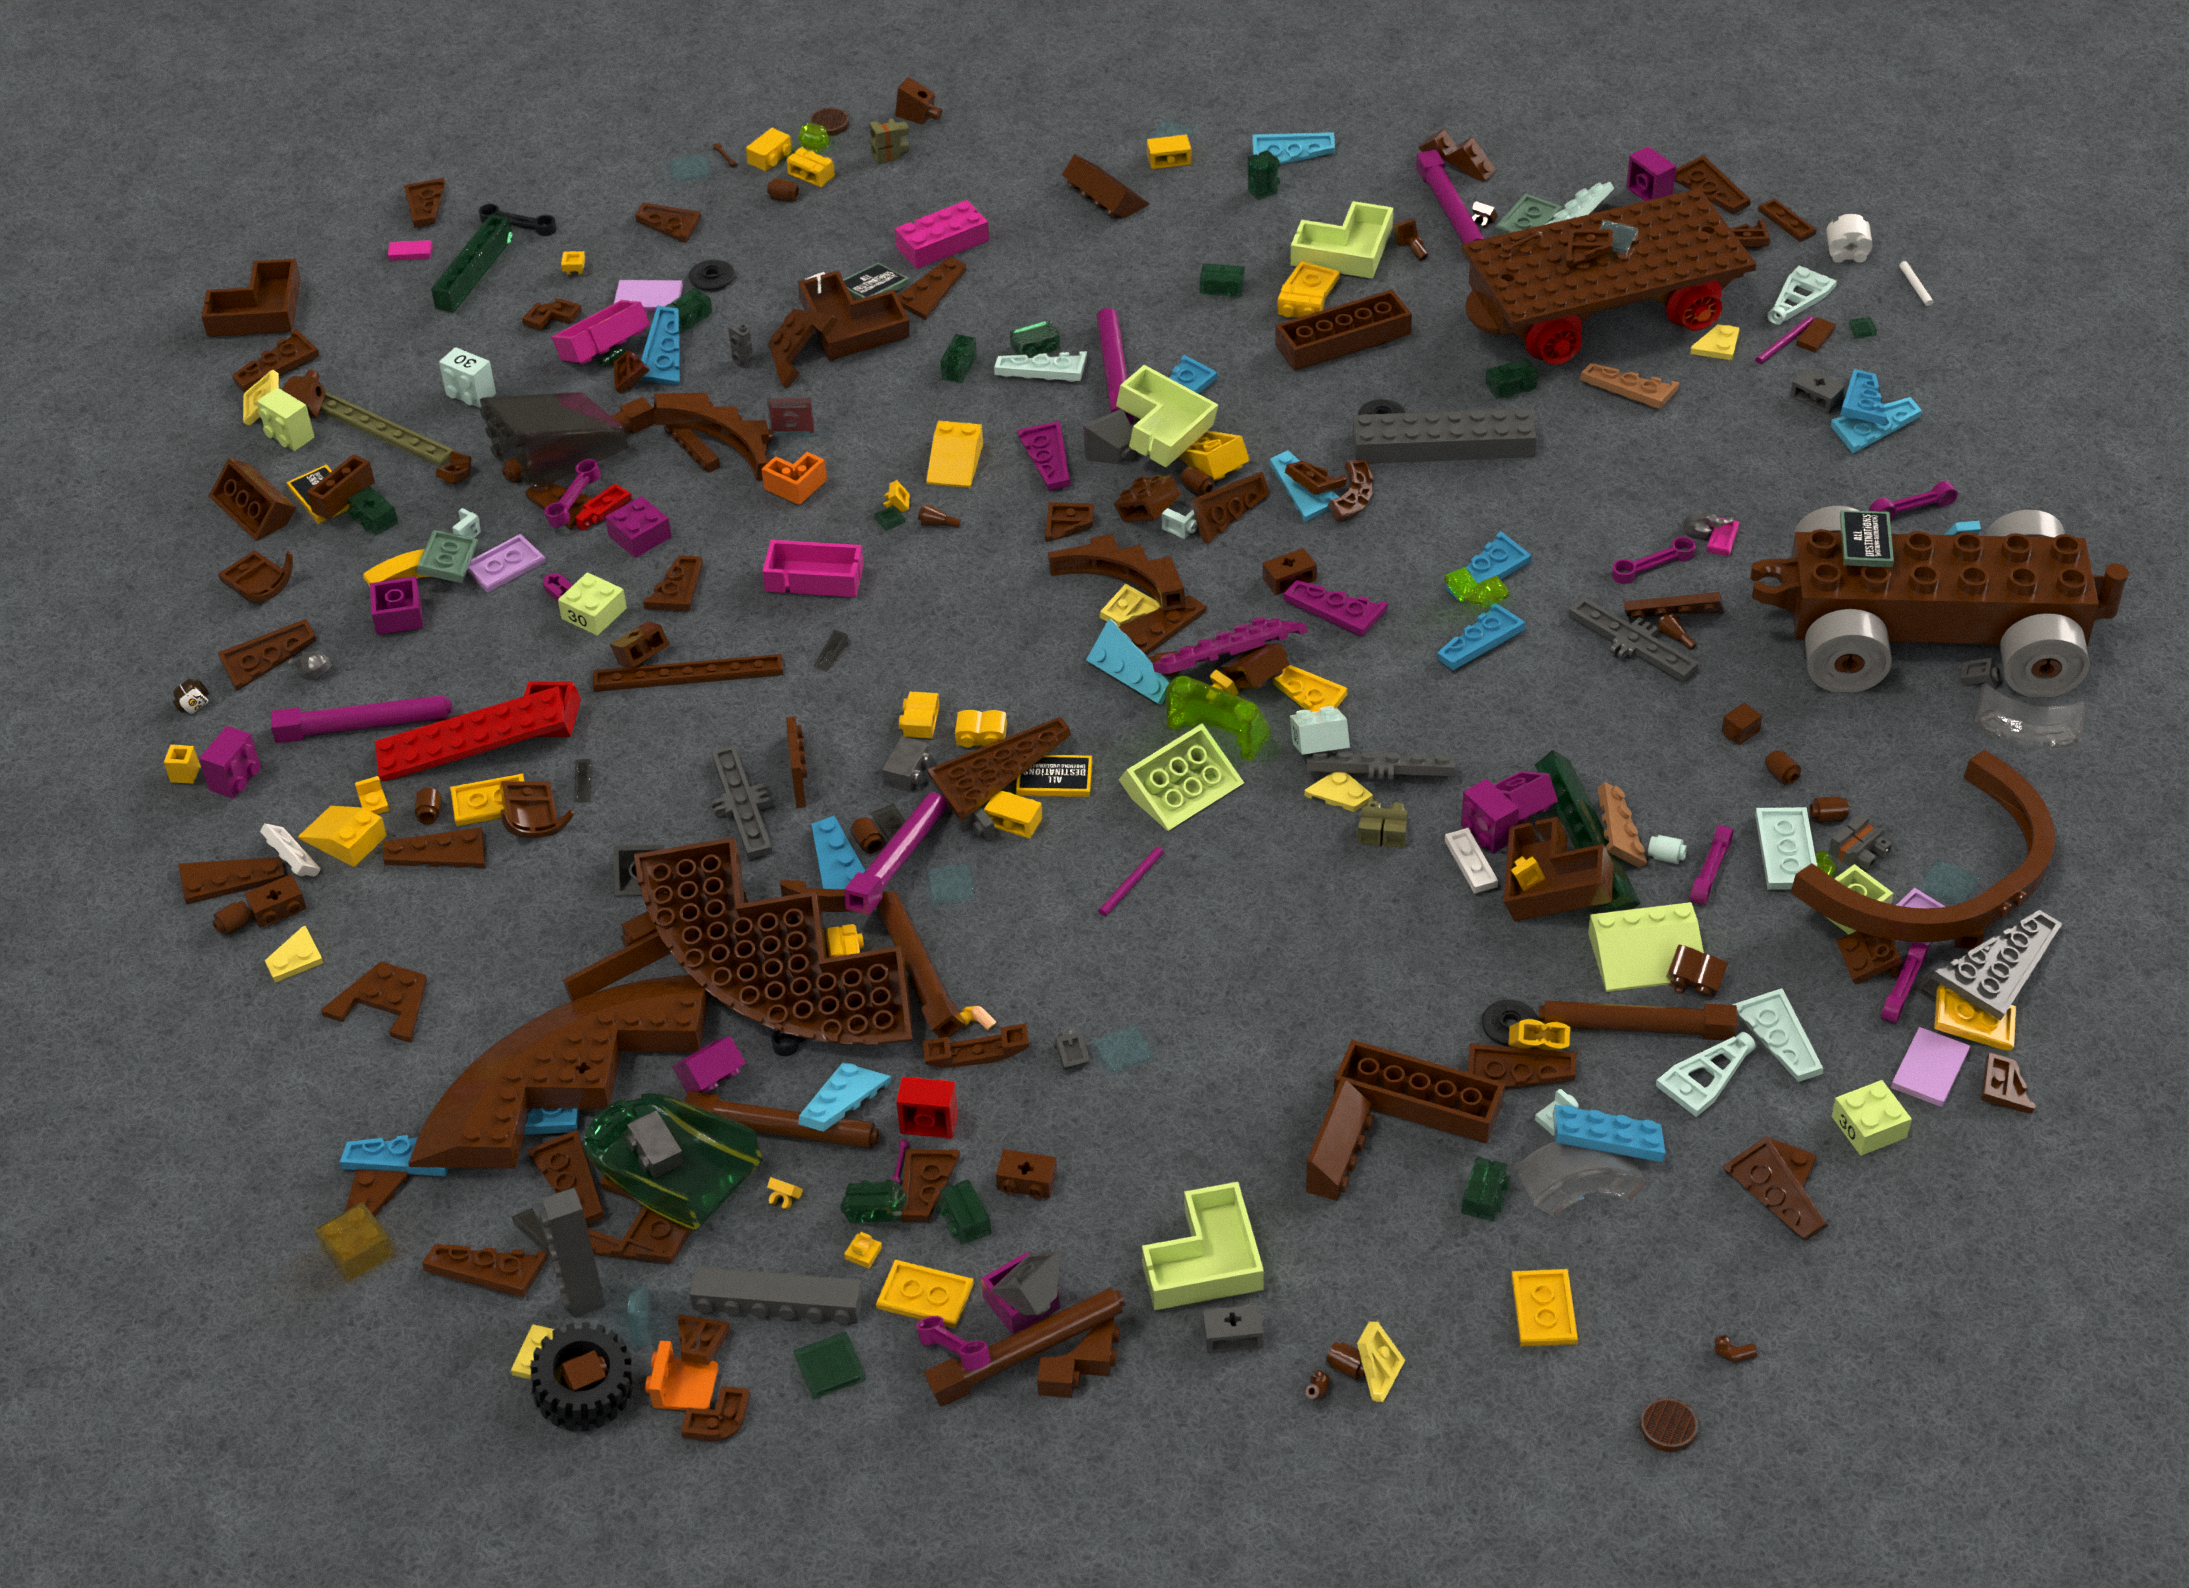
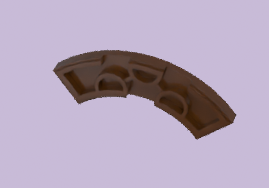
[1328,459,1373,522]

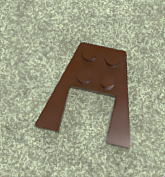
[587,1162,693,1264]

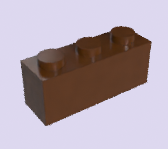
[307,454,375,520]

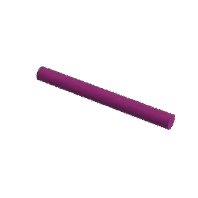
[1755,316,1814,364]
[1098,846,1164,917]

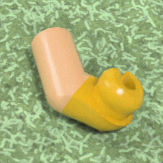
[960,1006,997,1031]

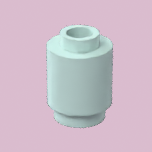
[1648,835,1687,864]

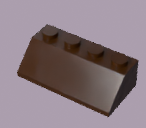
[1062,154,1150,218]
[208,458,296,541]
[1306,1078,1374,1201]

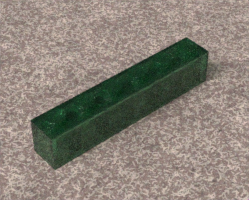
[431,214,513,313]

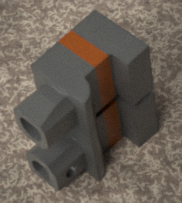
[1828,813,1892,871]

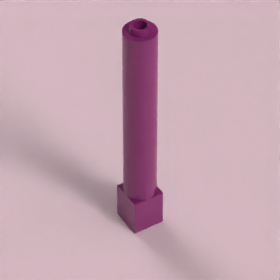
[1416,149,1484,244]
[1097,308,1134,424]
[271,695,453,743]
[844,792,947,915]

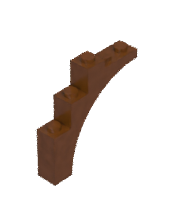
[653,393,772,481]
[1048,534,1186,611]

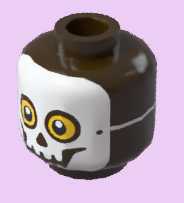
[172,679,210,714]

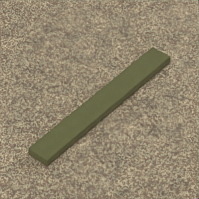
[319,392,455,467]

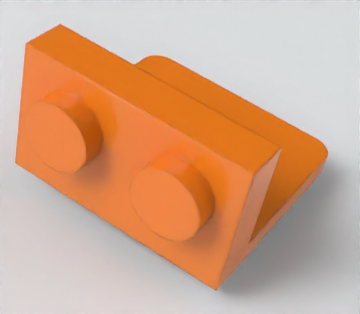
[645,1341,719,1411]

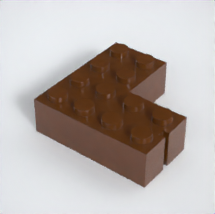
[201,259,301,337]
[798,270,909,360]
[1504,817,1614,922]

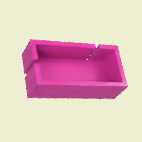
[895,200,989,269]
[551,300,651,364]
[762,540,864,597]

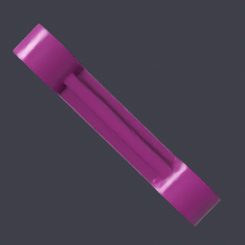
[544,459,601,527]
[1869,481,1958,520]
[1612,537,1695,584]
[1690,825,1734,906]
[1881,942,1929,1024]
[916,1316,991,1370]

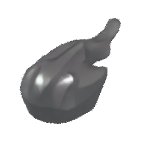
[1682,513,1734,540]
[288,651,332,680]

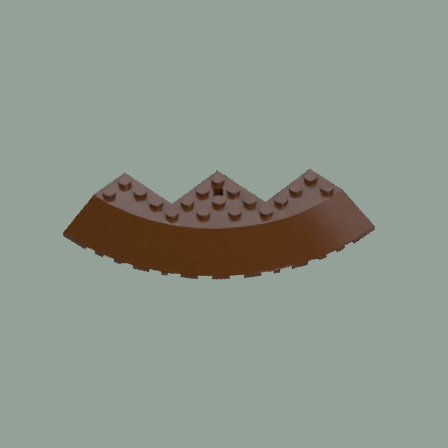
[634,837,913,1045]
[408,975,711,1169]

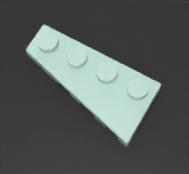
[994,351,1087,382]
[1733,988,1823,1082]

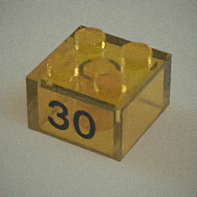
[314,1202,395,1283]

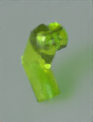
[1815,851,1836,877]

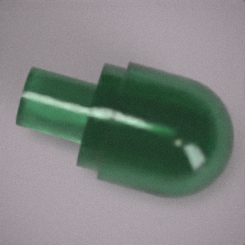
[599,345,626,367]

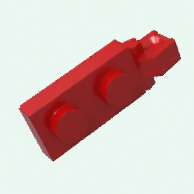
[575,484,632,531]

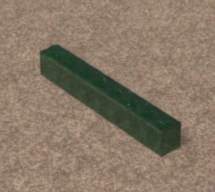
[1535,750,1641,912]

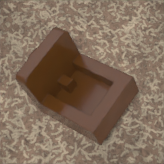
[436,451,472,484]

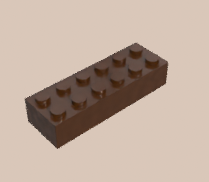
[1275,289,1412,370]
[1334,1040,1505,1143]

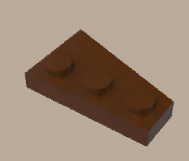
[525,479,593,531]

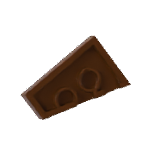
[404,178,446,228]
[635,203,701,243]
[643,555,703,611]
[901,1149,960,1222]

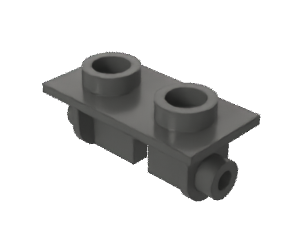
[728,323,754,368]

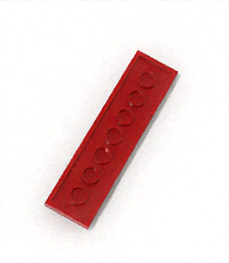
[375,686,567,782]

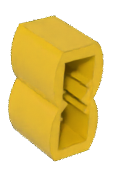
[899,691,939,739]
[955,710,1007,748]
[1509,1019,1570,1051]

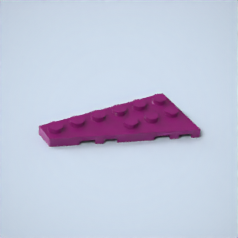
[1152,617,1308,674]

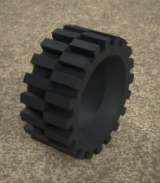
[530,1322,633,1432]

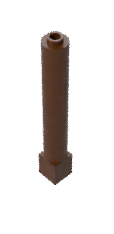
[502,396,656,483]
[876,891,965,1038]
[1539,1000,1737,1041]
[681,1091,879,1149]
[924,1287,1126,1407]

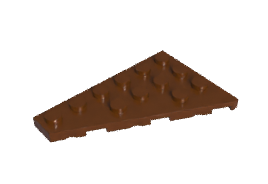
[927,716,1071,821]

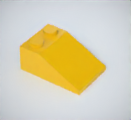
[926,421,983,488]
[1179,431,1250,481]
[298,806,387,867]

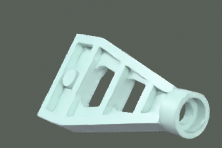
[1767,266,1837,325]
[1656,1032,1756,1117]

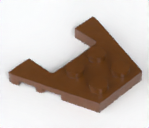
[768,308,838,388]
[321,962,427,1043]

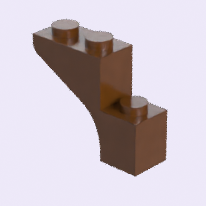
[1418,129,1496,182]
[1037,1317,1120,1398]

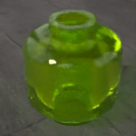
[798,123,830,152]

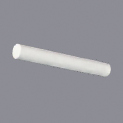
[1899,261,1933,306]

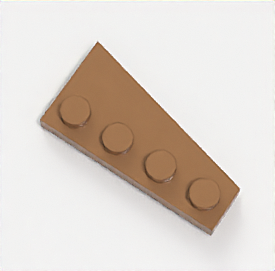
[1580,363,1679,409]
[1598,782,1647,868]

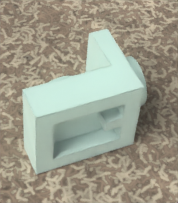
[452,508,481,538]
[1162,508,1198,539]
[1535,1089,1579,1136]

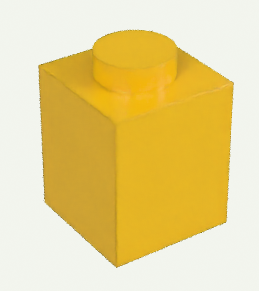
[164,745,200,784]

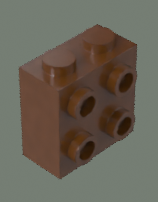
[1114,475,1181,522]
[1220,644,1290,690]

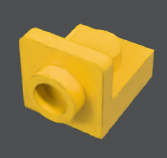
[355,776,390,815]

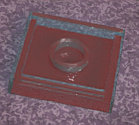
[767,398,815,437]

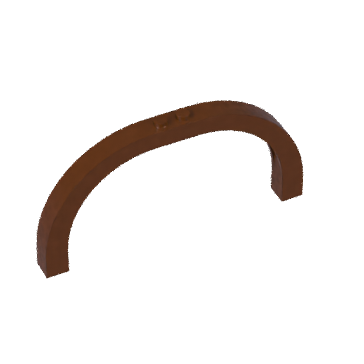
[1790,749,2055,942]

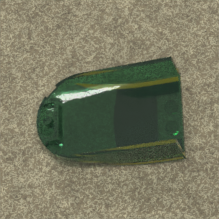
[584,1093,763,1231]

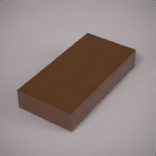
[1796,317,1836,353]

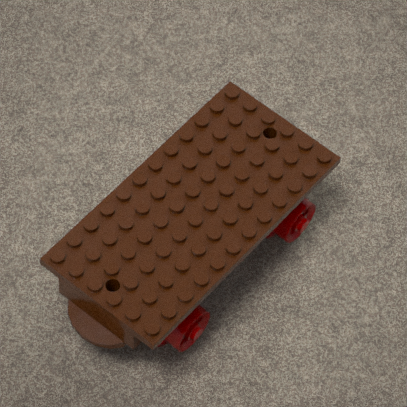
[1461,188,1756,365]

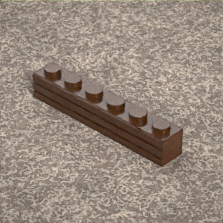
[664,425,720,473]

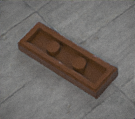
[1758,198,1817,242]

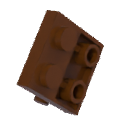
[1836,931,1903,984]

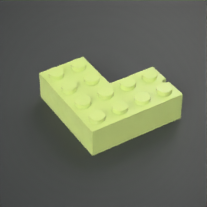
[1291,201,1393,279]
[1116,365,1218,467]
[1142,1182,1264,1311]

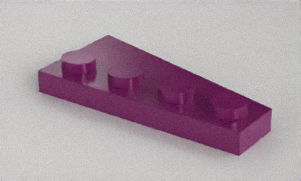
[1017,421,1071,491]
[1284,580,1388,637]

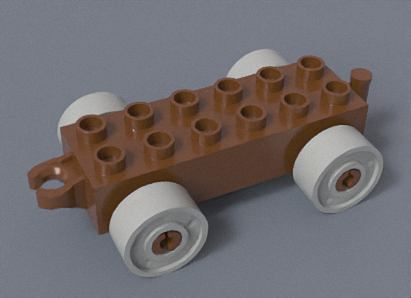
[1750,506,2129,697]

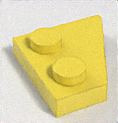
[1690,324,1739,360]

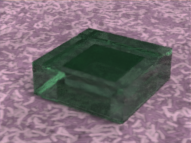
[1849,317,1877,339]
[874,505,905,531]

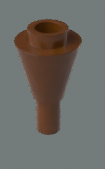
[918,504,961,528]
[1658,613,1697,650]

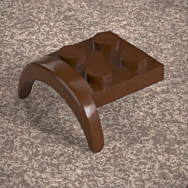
[218,550,293,603]
[500,781,574,838]

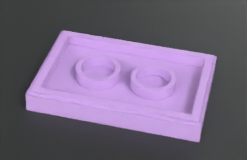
[614,280,683,313]
[467,534,546,593]
[1891,1027,1970,1107]

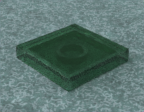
[793,1331,866,1399]

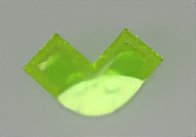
[1444,567,1510,608]

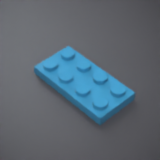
[1553,1105,1665,1162]

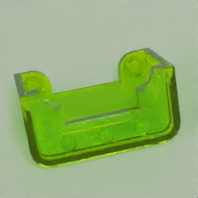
[1166,676,1270,761]

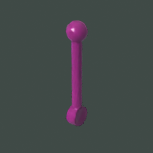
[890,1139,909,1187]

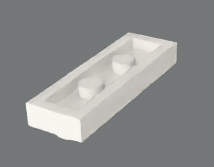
[260,824,321,876]
[1445,828,1498,894]

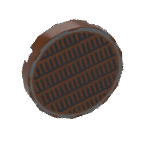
[809,107,849,136]
[1639,1398,1699,1452]

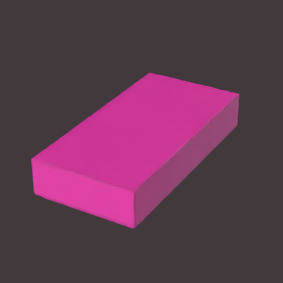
[388,240,432,261]
[1706,517,1740,556]

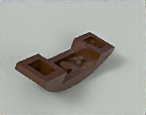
[780,880,850,912]
[923,1023,1030,1068]

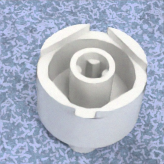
[1826,214,1872,262]

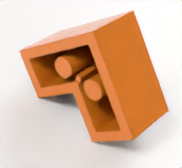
[762,452,827,505]

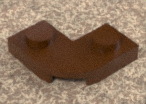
[522,298,582,331]
[681,1386,750,1441]

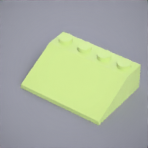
[1119,723,1244,831]
[1588,902,1704,992]

